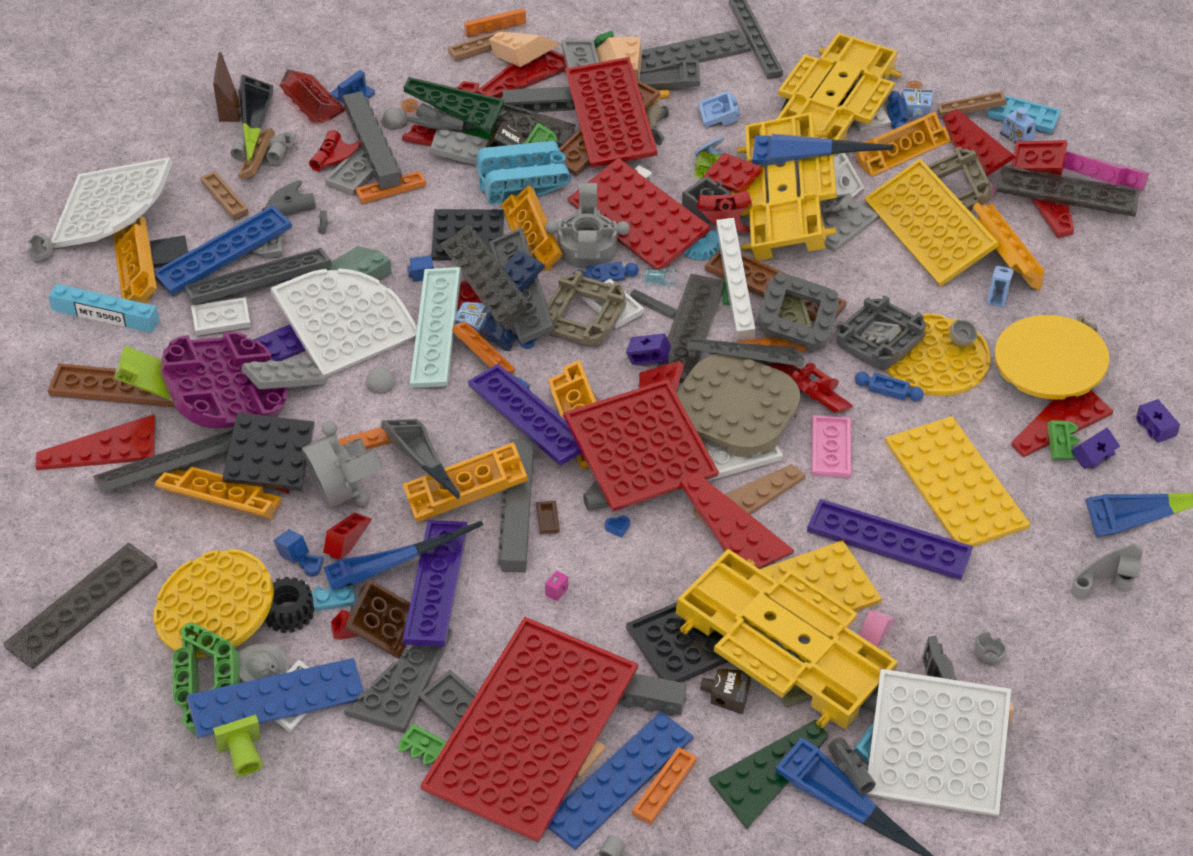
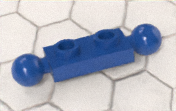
[887,91,908,129]
[573,261,639,282]
[855,371,924,402]

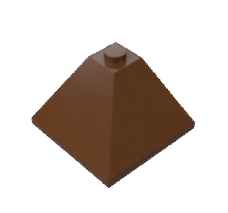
[213,52,242,122]
[344,579,410,658]

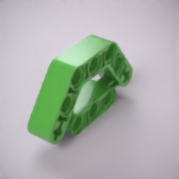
[173,622,240,734]

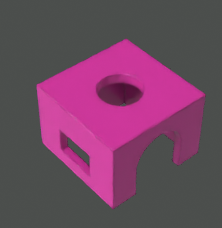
[545,570,568,601]

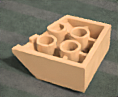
[489,32,559,67]
[596,37,642,81]

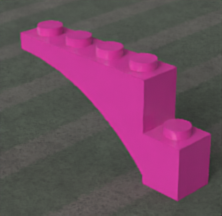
[1064,151,1149,190]

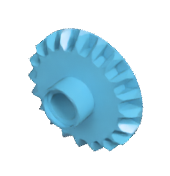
[683,228,720,260]

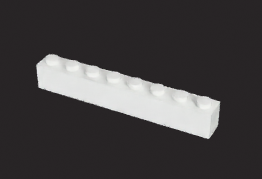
[716,218,756,341]

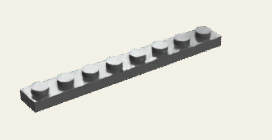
[729,0,783,78]

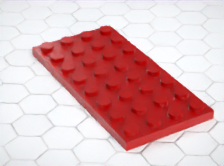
[565,57,658,168]
[567,158,711,273]

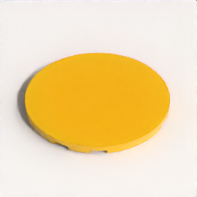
[880,314,991,396]
[995,315,1109,399]
[153,549,274,658]

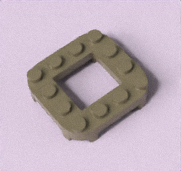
[927,147,992,211]
[547,271,626,347]

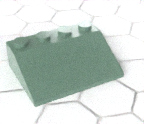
[327,246,392,281]

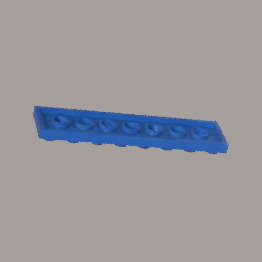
[154,205,292,295]
[186,658,365,739]
[548,711,693,850]

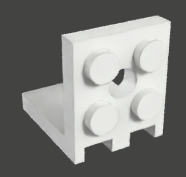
[798,153,865,197]

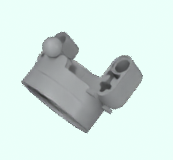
[545,183,630,269]
[301,421,383,509]

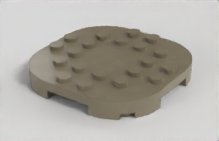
[676,354,800,457]

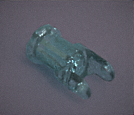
[645,268,677,285]

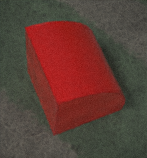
[331,610,359,640]

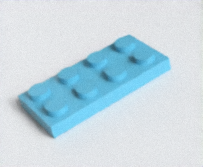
[988,95,1061,134]

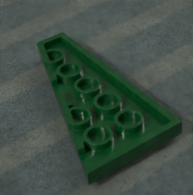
[403,77,504,134]
[709,719,829,829]

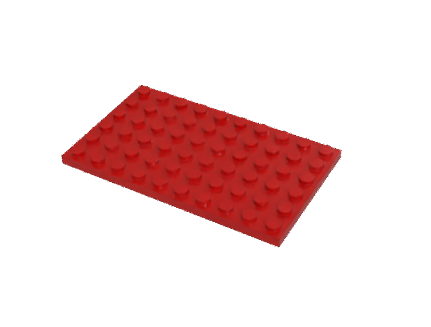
[420,616,638,843]

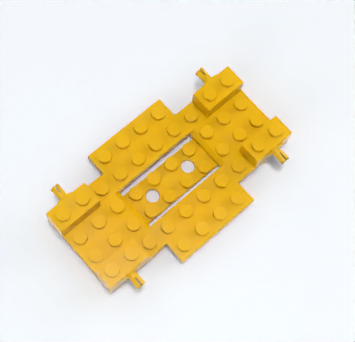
[768,33,902,156]
[731,112,837,261]
[676,549,898,730]

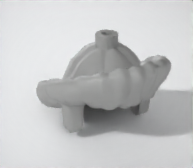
[239,643,291,683]

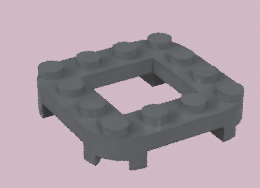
[757,273,839,352]
[836,296,926,369]

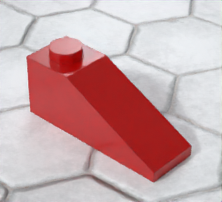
[323,512,372,559]

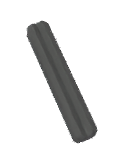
[630,289,678,319]

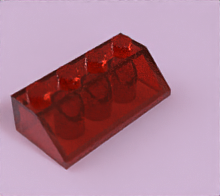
[279,69,345,123]

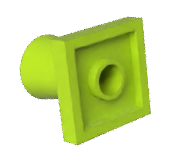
[213,715,264,777]

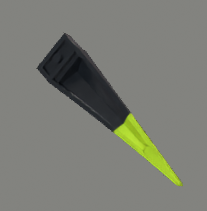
[238,74,273,162]

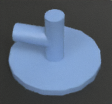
[694,136,725,162]

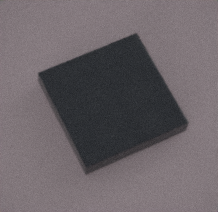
[150,235,188,268]

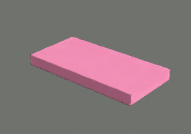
[812,415,851,478]

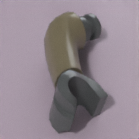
[645,103,669,145]

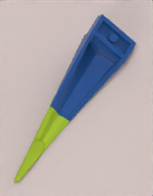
[1085,493,1193,538]

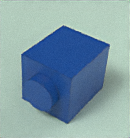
[407,255,434,282]
[273,529,309,563]

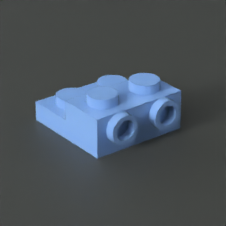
[699,91,741,127]

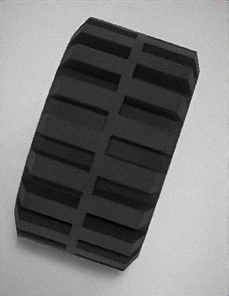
[264,577,314,633]

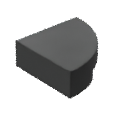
[318,210,328,234]

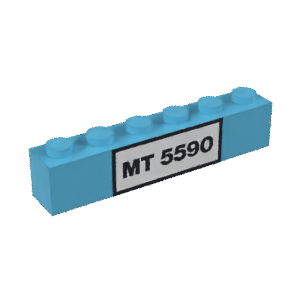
[48,284,160,333]

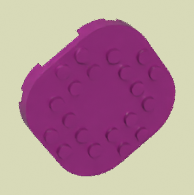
[160,332,287,429]

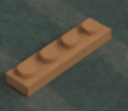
[448,29,507,61]
[937,91,1007,118]
[238,128,275,180]
[200,171,249,220]

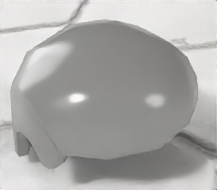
[381,107,408,130]
[27,233,53,262]
[949,319,977,347]
[366,367,395,393]
[974,632,1007,664]

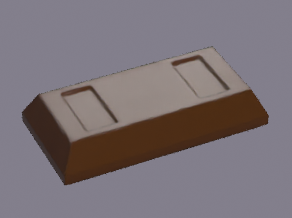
[536,500,560,534]

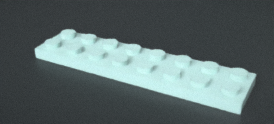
[410,267,461,388]

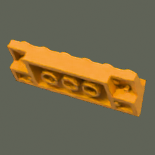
[855,112,951,177]
[501,185,563,271]
[973,202,1045,290]
[113,216,157,303]
[548,360,596,470]
[403,442,529,523]
[155,466,281,520]

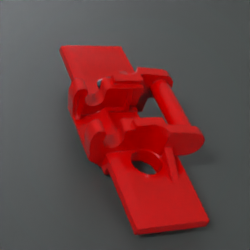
[769,363,853,413]

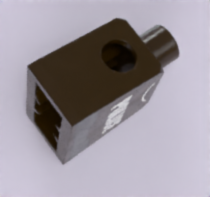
[485,120,522,148]
[700,669,751,715]

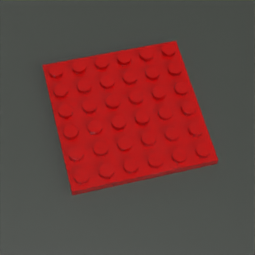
[563,379,719,512]

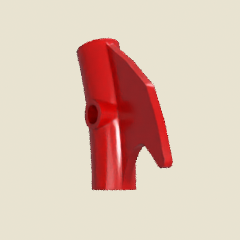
[309,130,361,172]
[697,191,752,232]

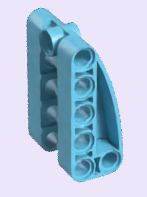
[476,141,571,205]

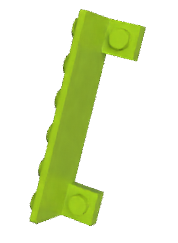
[114,346,172,401]

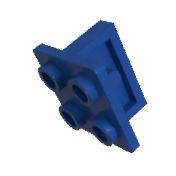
[330,70,375,104]

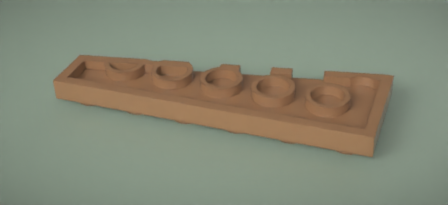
[692,464,805,528]

